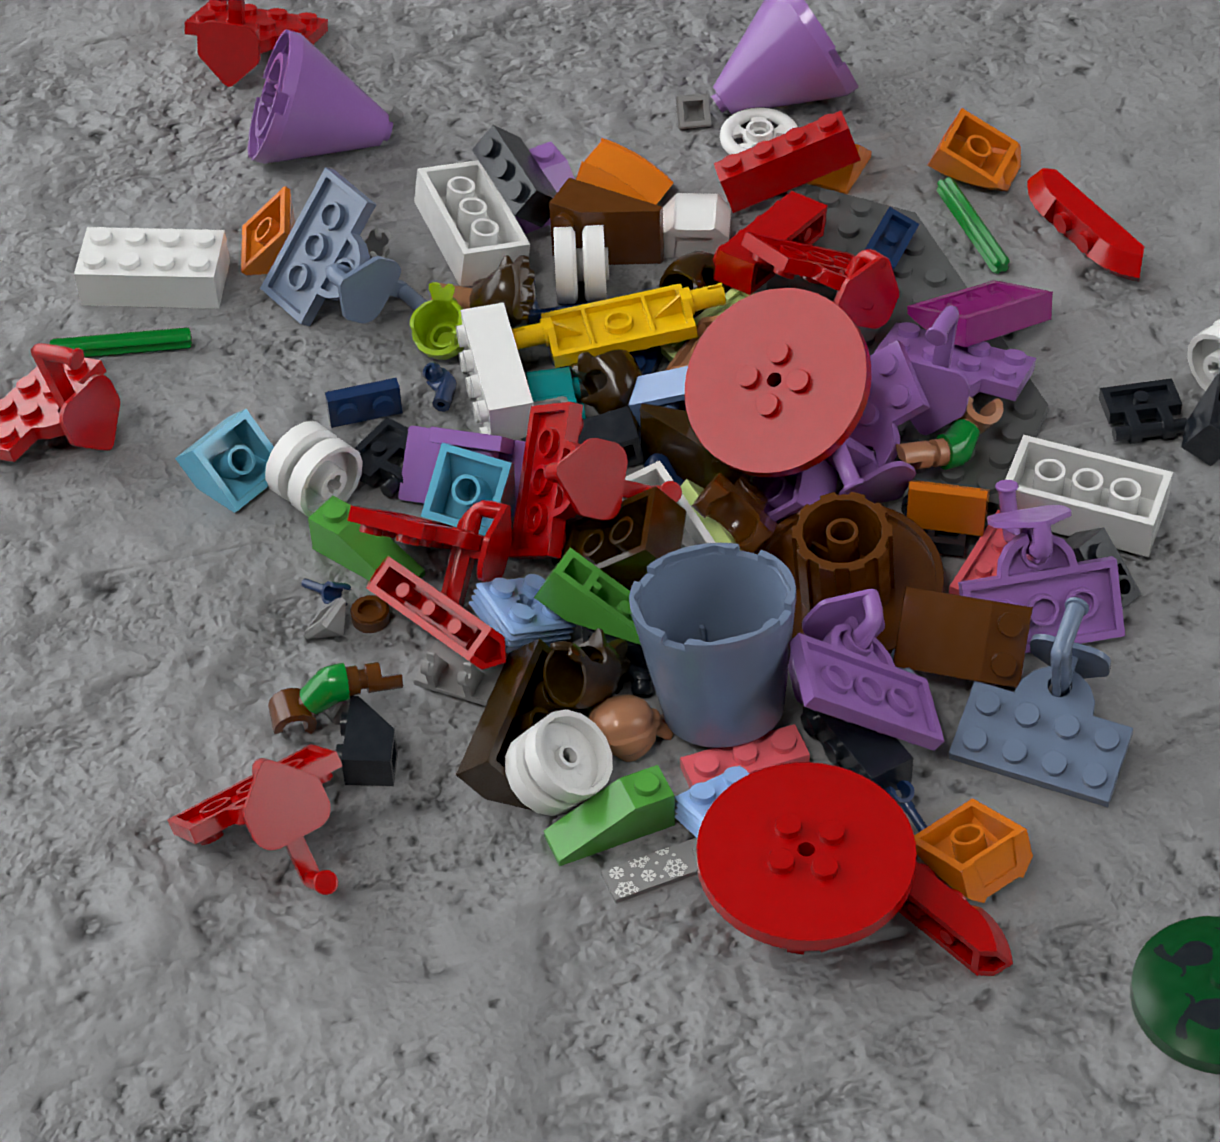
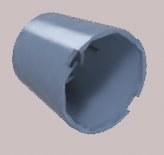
[629,543,796,748]

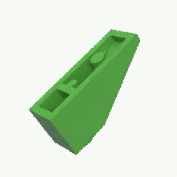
[308,495,425,581]
[534,548,641,645]
[543,765,675,867]

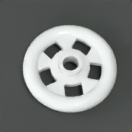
[719,108,798,155]

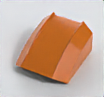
[926,108,1021,191]
[576,138,674,205]
[914,798,1033,903]

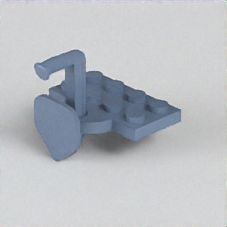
[260,167,427,326]
[949,597,1133,807]

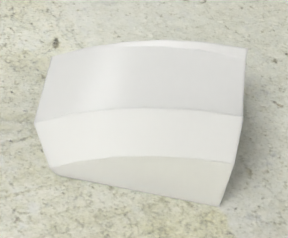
[663,193,731,258]

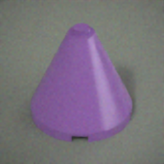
[711,0,858,115]
[248,29,393,164]

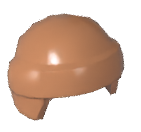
[589,694,673,762]

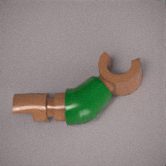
[896,396,1004,470]

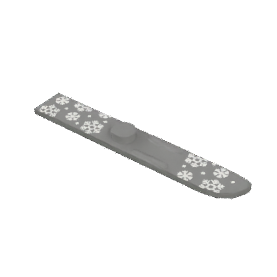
[601,837,698,904]

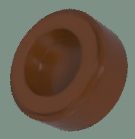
[350,595,391,633]

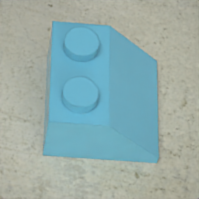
[175,409,274,513]
[421,442,516,535]

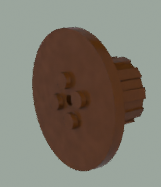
[755,491,944,655]

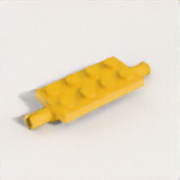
[511,283,726,368]

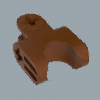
[691,473,778,554]

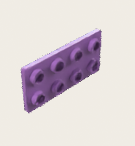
[398,426,526,517]

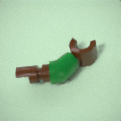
[268,662,403,734]

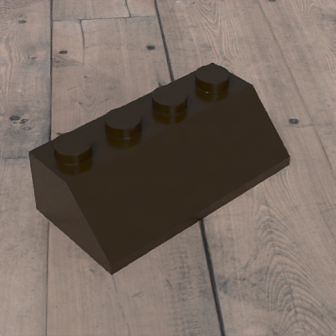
[456,638,587,811]

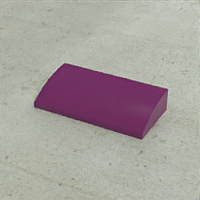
[907,280,1053,347]

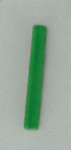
[937,177,1010,274]
[50,327,192,357]

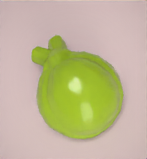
[409,282,464,360]

